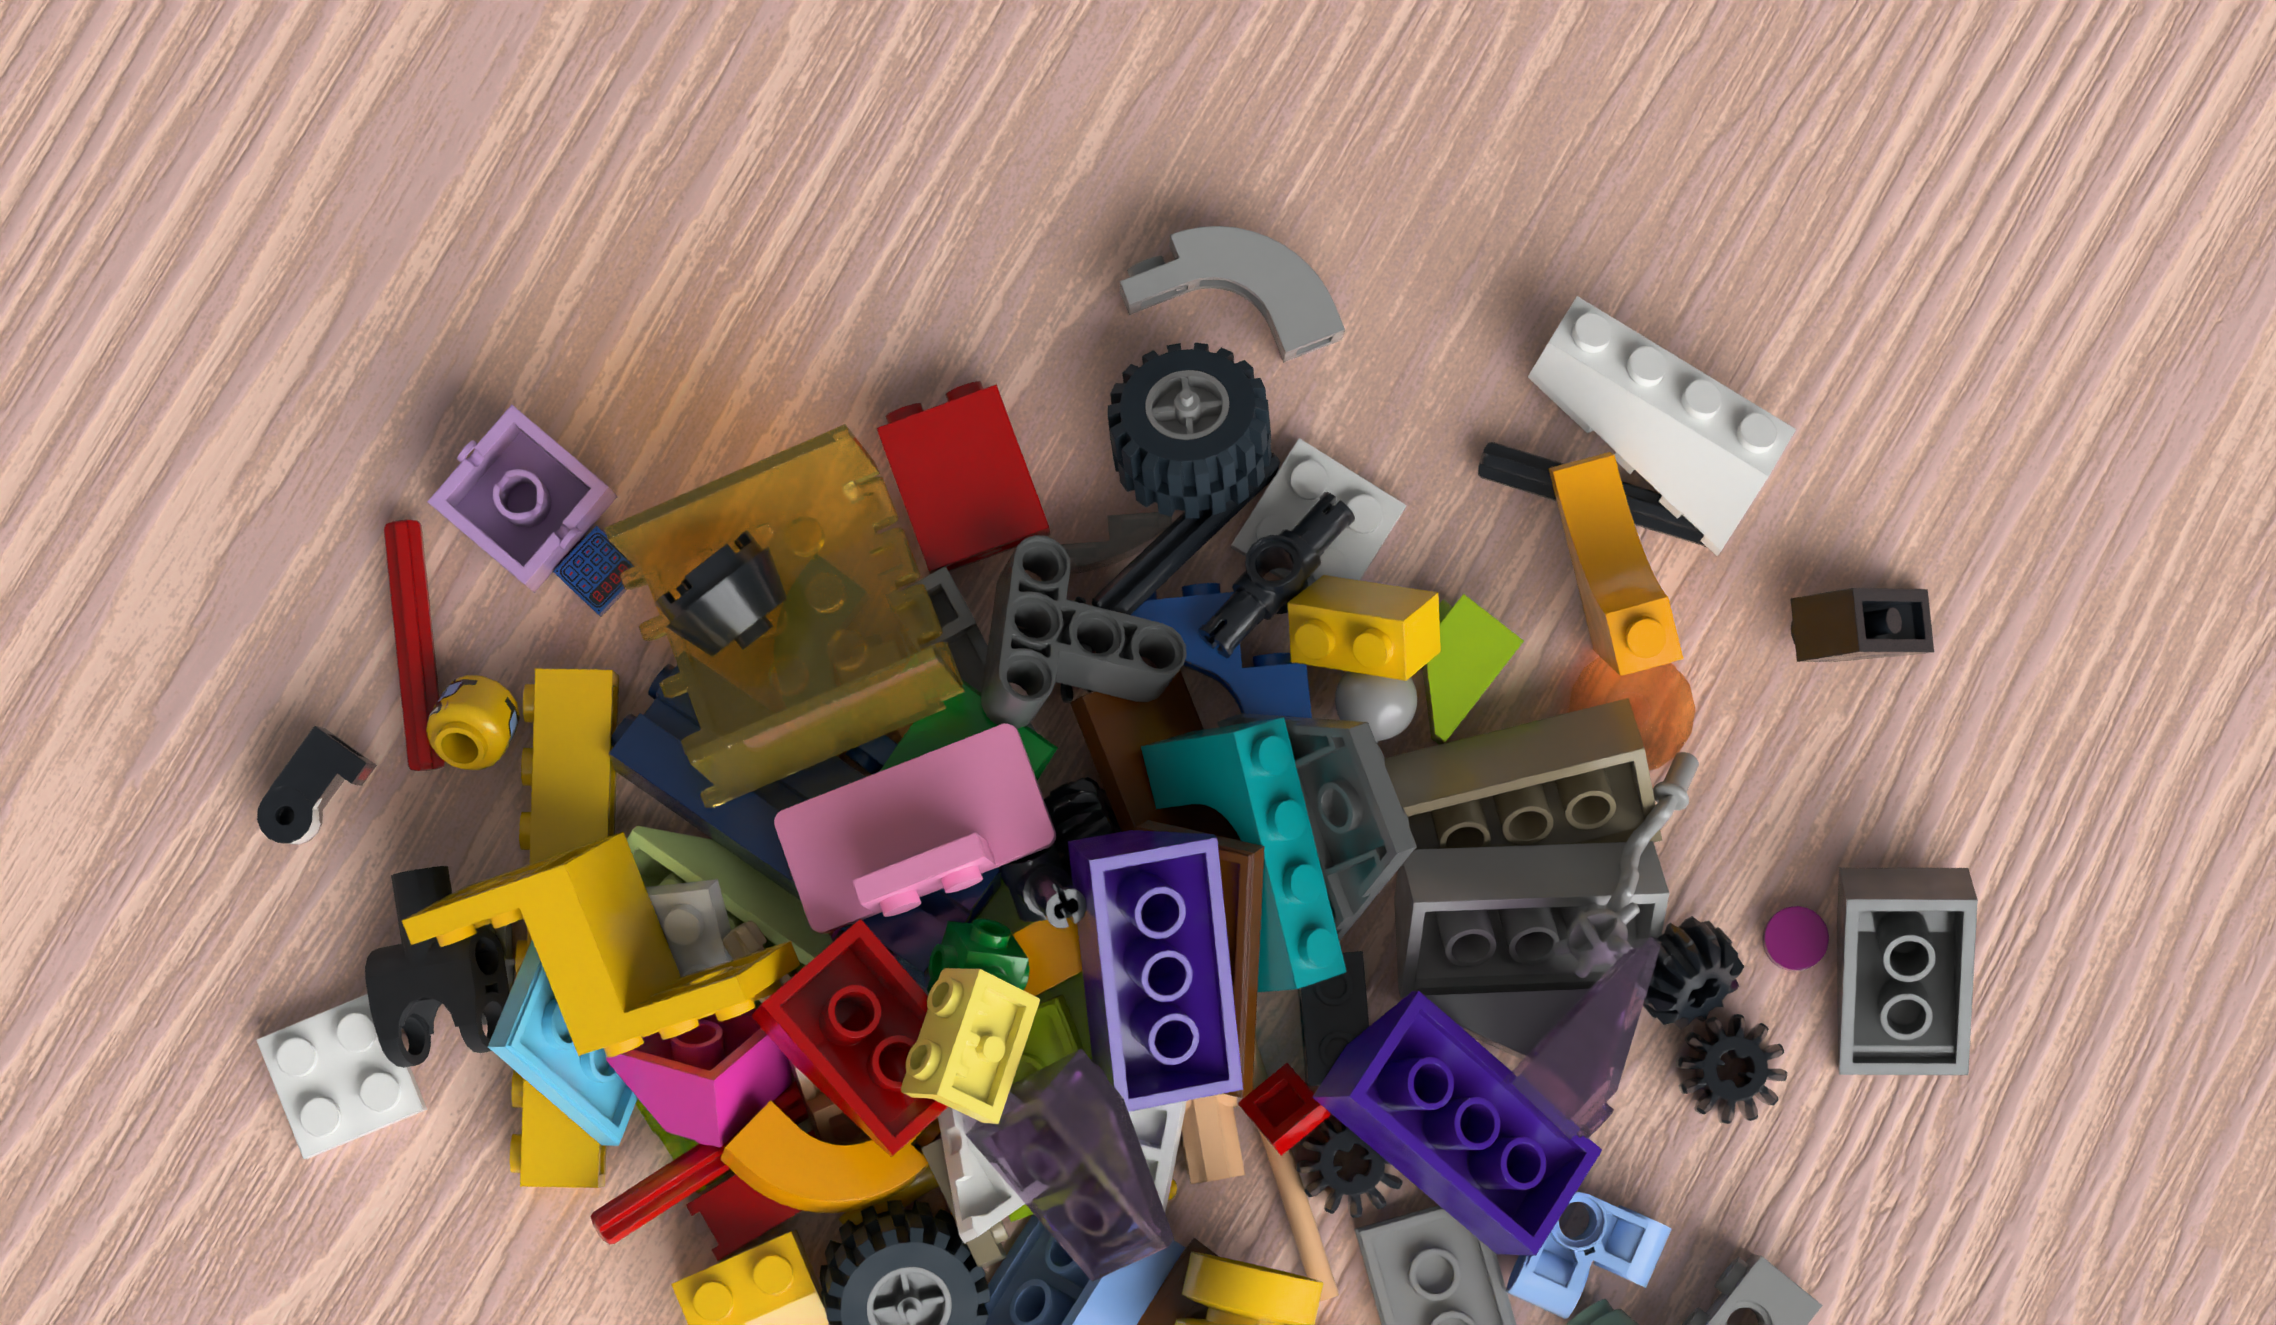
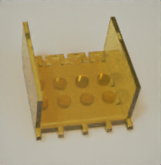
[604,424,965,808]

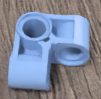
[1506,1191,1672,1319]

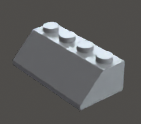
[1394,841,1669,998]

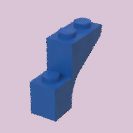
[1131,583,1312,718]

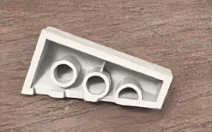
[1528,296,1796,556]

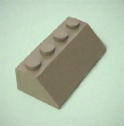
[1384,698,1662,850]

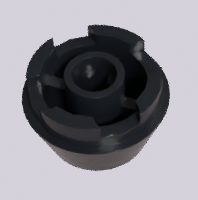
[655,530,787,657]

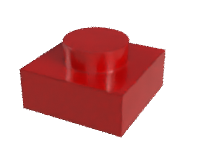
[1238,1062,1331,1156]

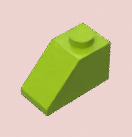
[1422,594,1524,745]

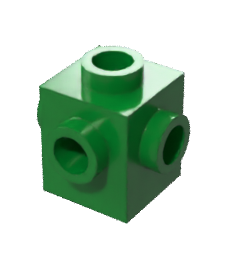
[927,919,1029,994]

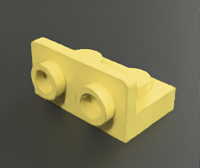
[901,968,1040,1124]

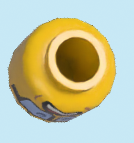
[426,675,520,770]

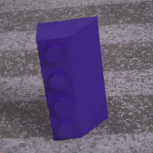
[1068,830,1243,1114]
[1313,991,1602,1256]

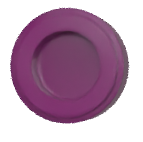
[1762,906,1829,971]

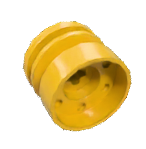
[1175,1252,1323,1325]

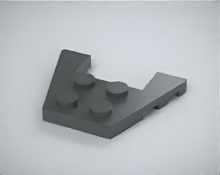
[1217,713,1417,941]

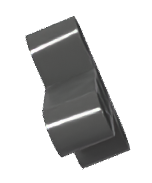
[981,535,1187,729]

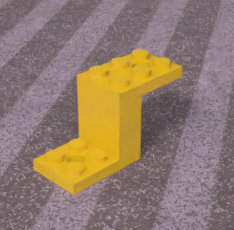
[402,832,800,1058]

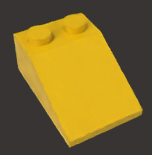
[671,1229,829,1325]

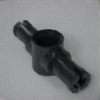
[1198,492,1355,658]
[998,843,1087,928]

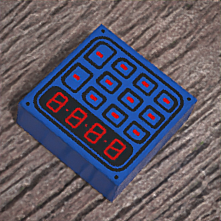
[553,526,645,617]

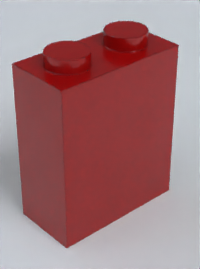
[876,381,1050,574]

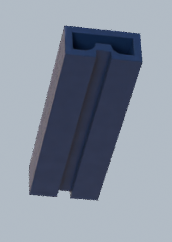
[609,653,1001,988]

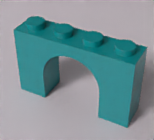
[1141,717,1347,992]

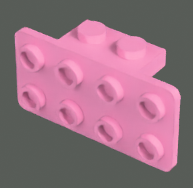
[774,724,1056,934]

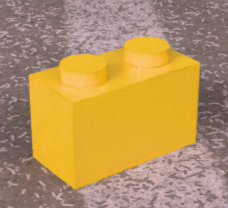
[1288,575,1441,681]

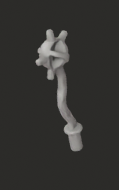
[1553,752,1699,978]

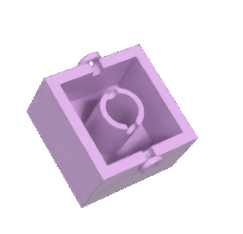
[427,405,617,593]

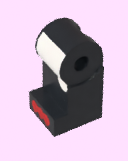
[257,726,377,845]

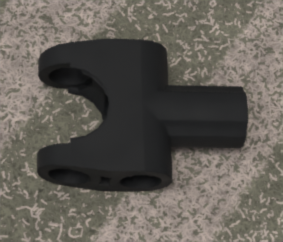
[365,866,509,1068]

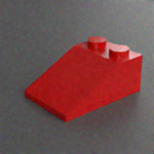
[751,919,949,1157]

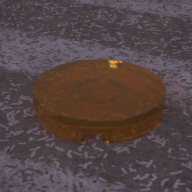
[1566,656,1695,771]

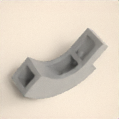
[1120,226,1345,363]

